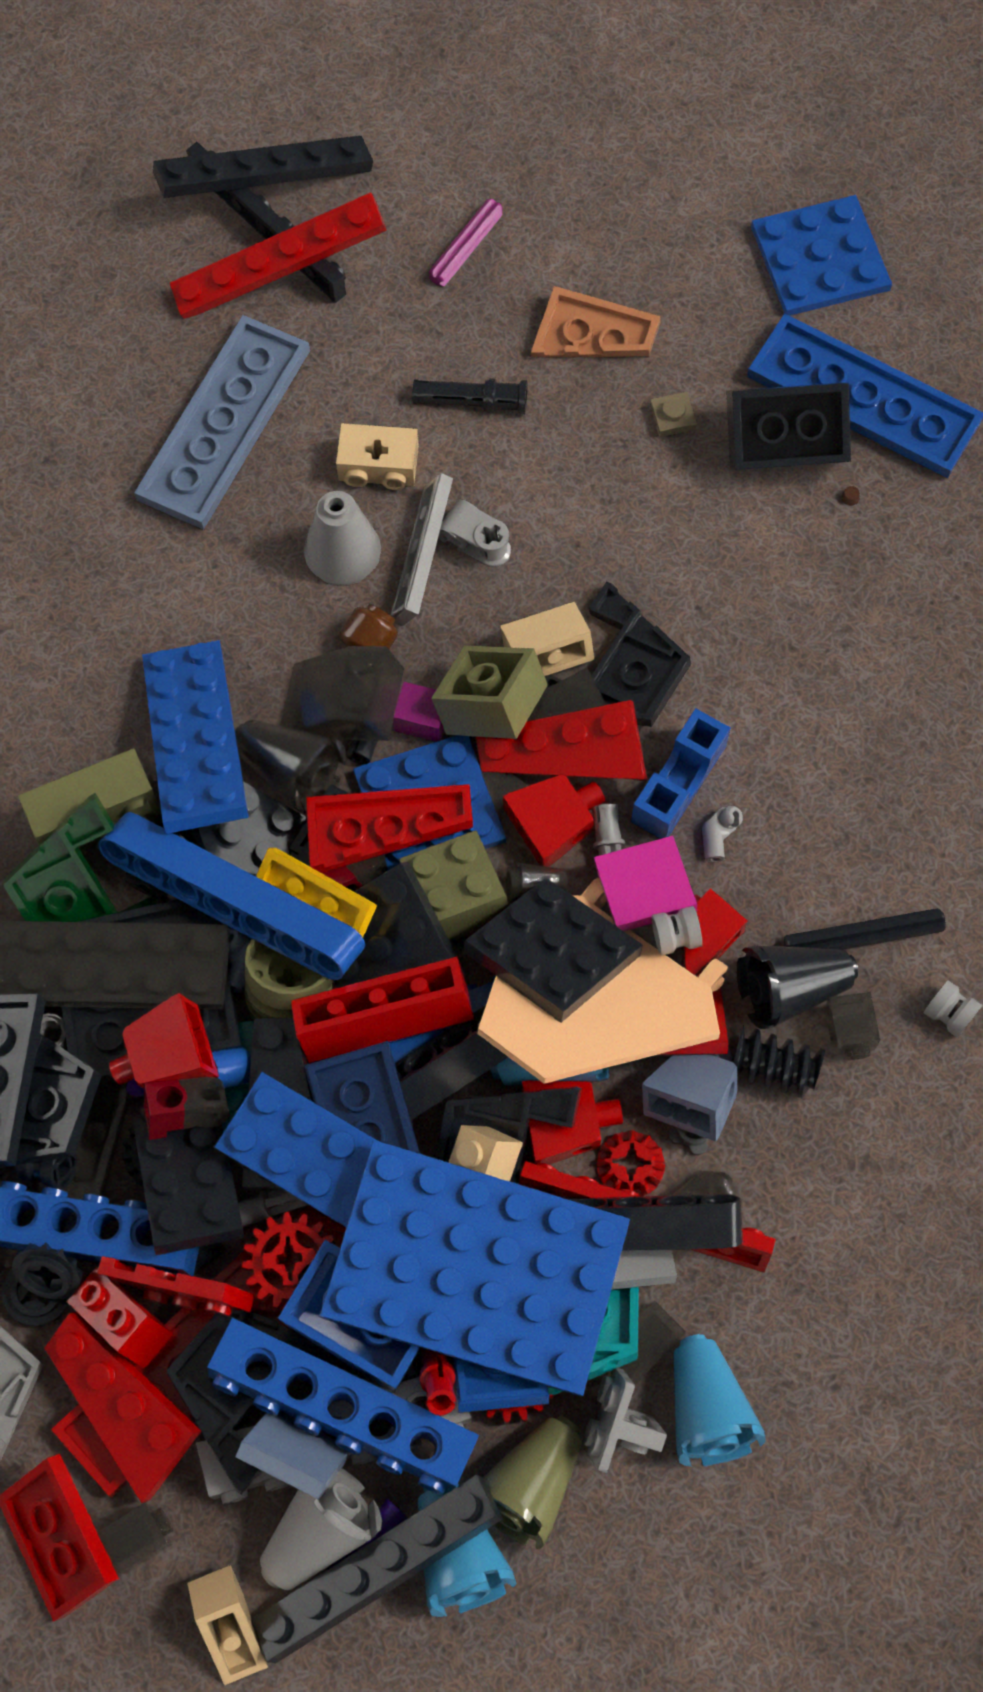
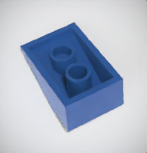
[278,1240,420,1394]

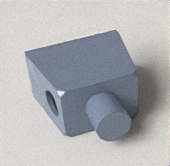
[642,1049,737,1141]

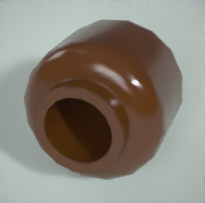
[340,604,398,665]

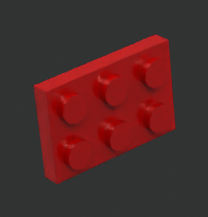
[0,1454,119,1622]

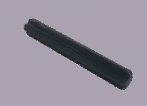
[783,908,946,950]

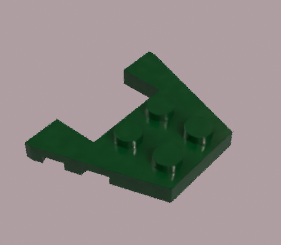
[3,793,161,952]

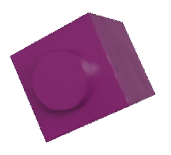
[388,682,444,742]

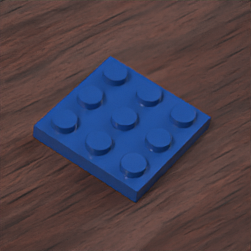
[751,195,892,316]
[353,735,506,871]

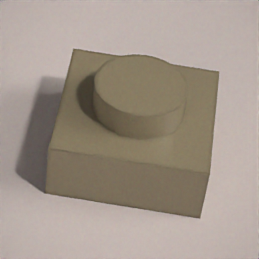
[650,392,697,437]

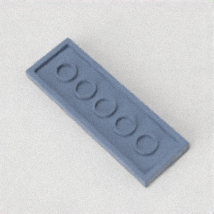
[134,315,310,530]

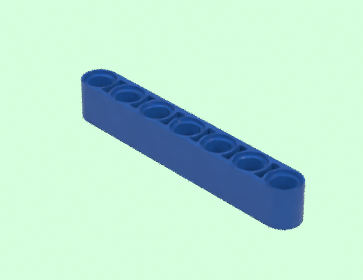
[98,812,365,980]

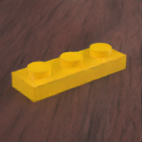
[256,848,377,938]

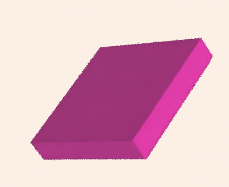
[594,836,697,931]

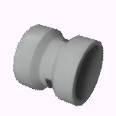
[651,906,703,956]
[923,980,983,1038]

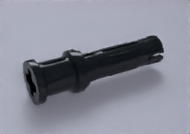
[412,378,528,415]

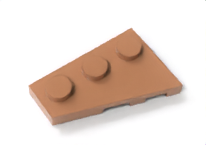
[531,286,661,357]

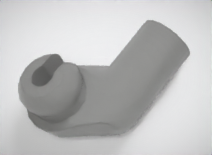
[702,806,743,862]

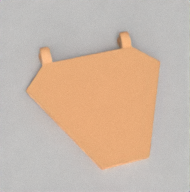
[477,878,728,1084]

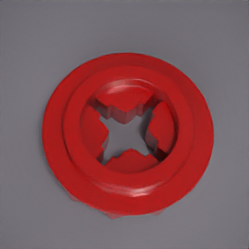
[597,1129,666,1196]

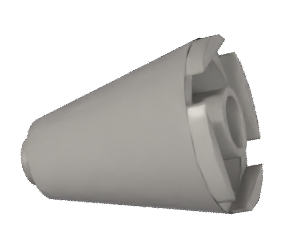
[304,491,381,586]
[260,1468,382,1590]

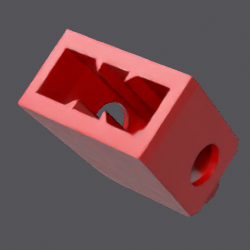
[503,774,606,871]
[109,993,219,1088]
[522,1080,623,1165]

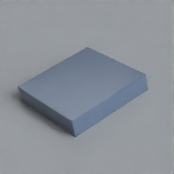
[236,1412,349,1499]

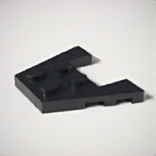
[534,581,691,727]
[0,1034,102,1167]
[435,1086,582,1184]
[166,1309,347,1495]

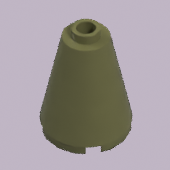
[483,1416,583,1549]

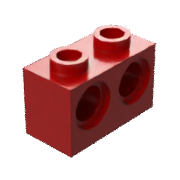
[67,1267,173,1369]

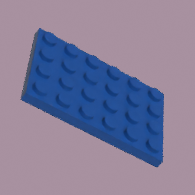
[319,1140,630,1396]

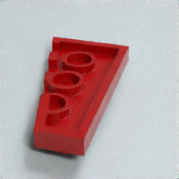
[476,700,647,781]
[306,784,473,873]
[44,1312,201,1503]

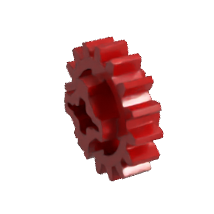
[242,1212,336,1311]

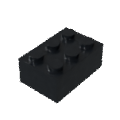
[726,382,851,470]

